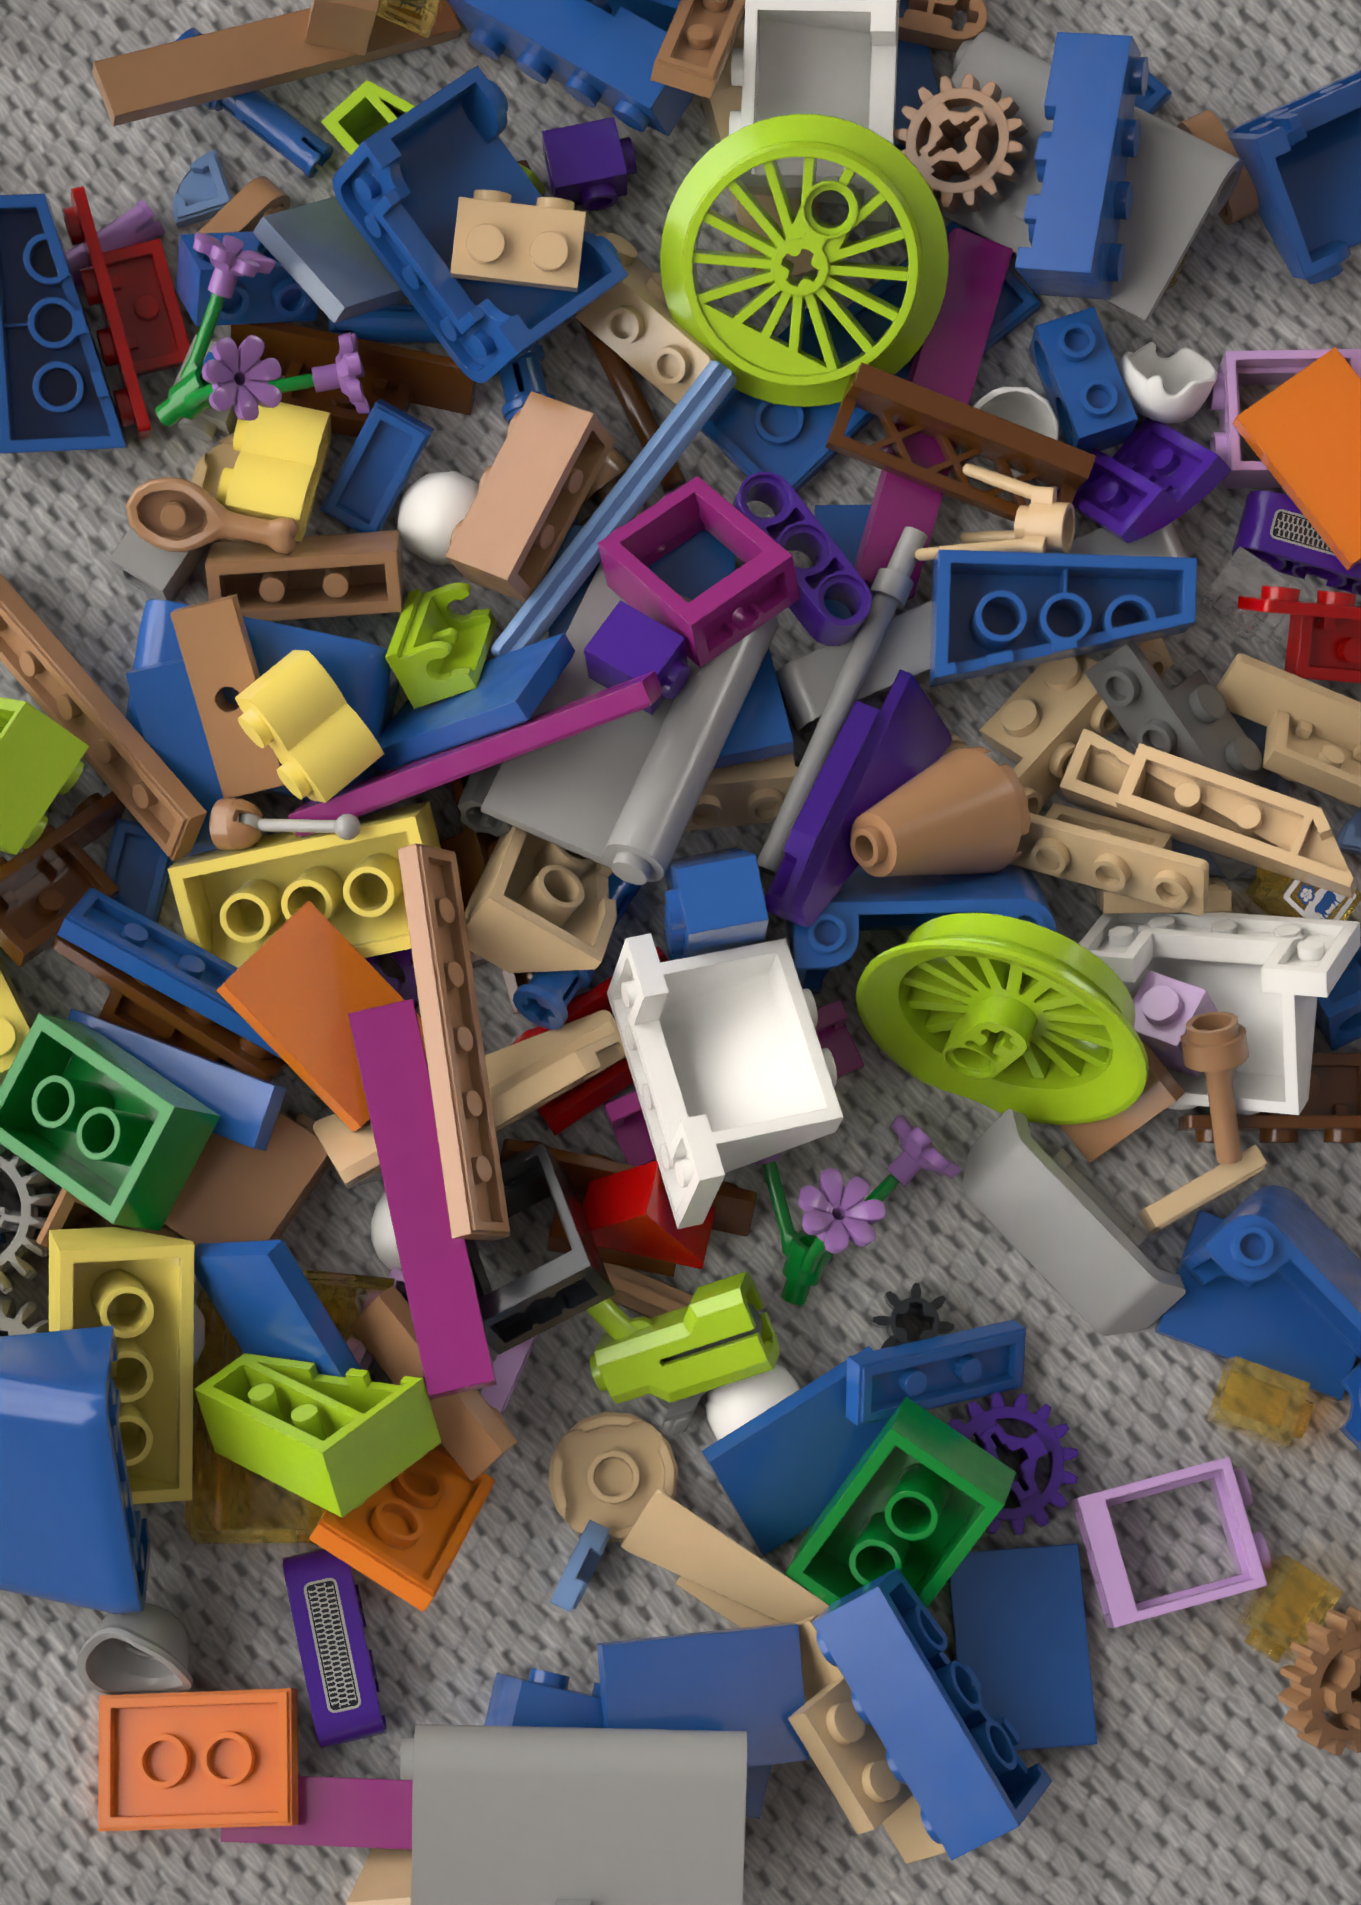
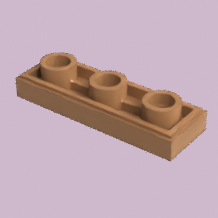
[170,594,284,798]
[349,1285,518,1482]

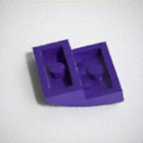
[1056,417,1231,544]

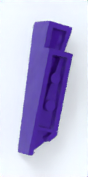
[764,669,952,927]

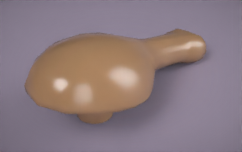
[126,477,299,555]

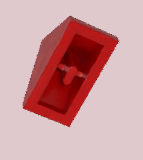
[582,1161,716,1269]

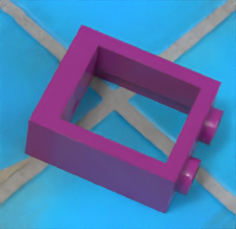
[597,476,800,668]

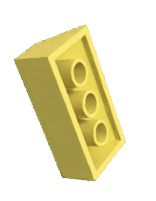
[167,801,441,968]
[49,1227,195,1504]

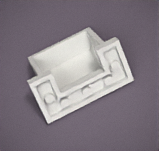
[729,0,900,237]
[1079,912,1361,1115]
[607,933,843,1229]

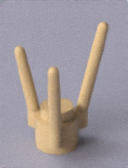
[915,463,1075,561]

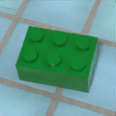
[0,1013,220,1231]
[785,1397,1016,1608]

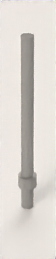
[757,527,928,877]

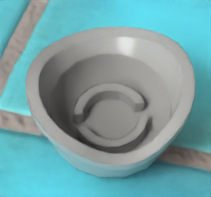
[77,1603,193,1695]

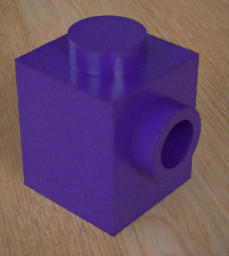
[542,117,637,211]
[584,600,690,715]

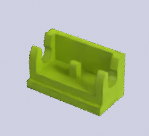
[385,582,497,709]

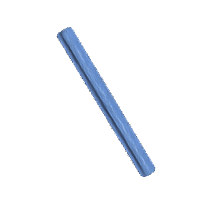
[491,360,737,658]

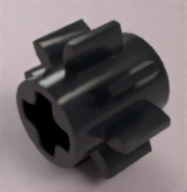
[871,1283,954,1349]

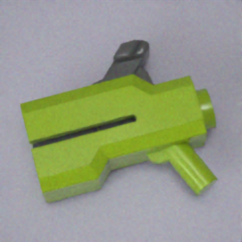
[585,1271,780,1436]

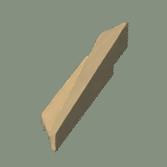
[1059,728,1356,898]
[313,1010,626,1189]
[620,1489,829,1628]

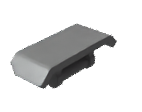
[962,1109,1186,1336]

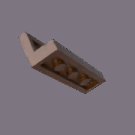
[825,362,1096,522]

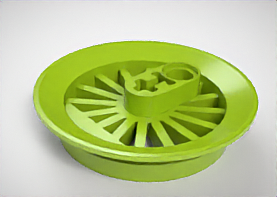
[660,114,949,407]
[856,913,1149,1125]

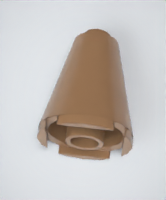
[850,746,1030,877]

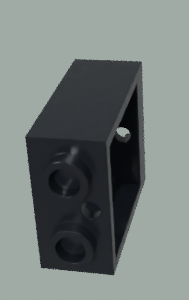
[466,1142,615,1355]

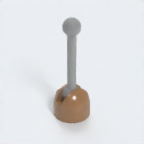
[209,798,361,850]

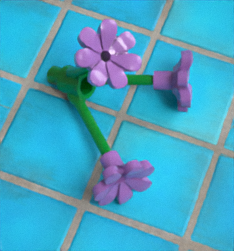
[155,233,371,427]
[755,1115,962,1305]

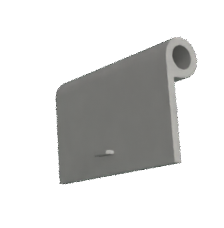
[924,31,1243,323]
[481,561,778,885]
[400,1724,747,1905]

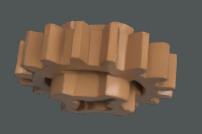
[893,73,1029,214]
[1278,1606,1361,1756]

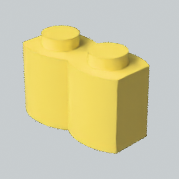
[217,402,332,542]
[235,650,384,803]

